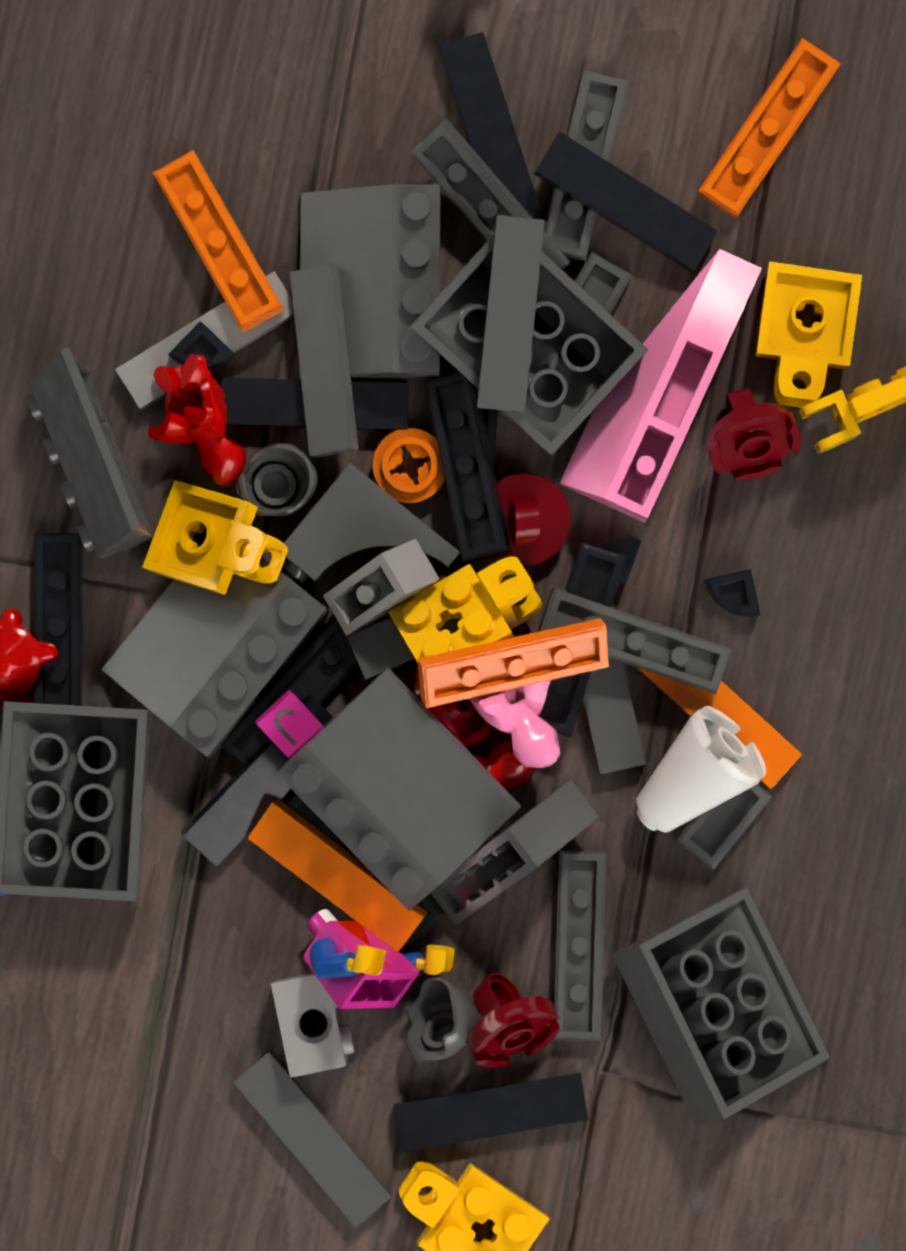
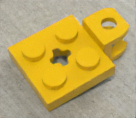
[755,261,862,408]
[799,366,906,454]
[142,480,288,595]
[388,557,543,663]
[398,1161,550,1251]

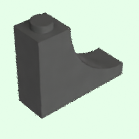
[282,463,460,583]
[431,779,599,926]

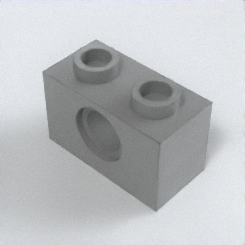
[323,539,440,636]
[271,973,354,1078]

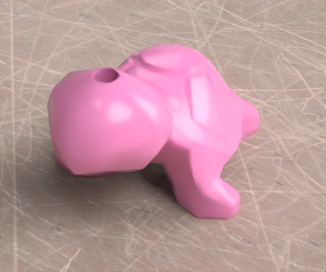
[469,680,561,768]

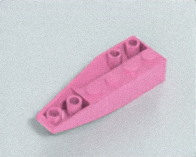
[559,249,762,523]

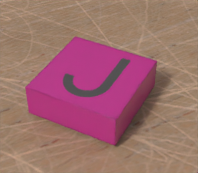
[254,689,323,758]

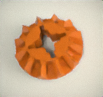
[373,428,445,503]

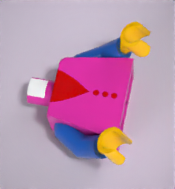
[304,909,454,1009]

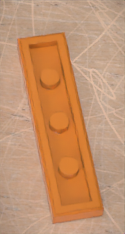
[697,38,841,219]
[153,150,284,333]
[418,618,609,708]
[635,667,803,790]
[248,798,428,953]

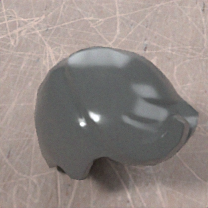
[236,443,317,516]
[406,976,479,1063]

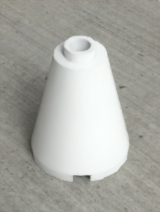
[636,706,767,833]

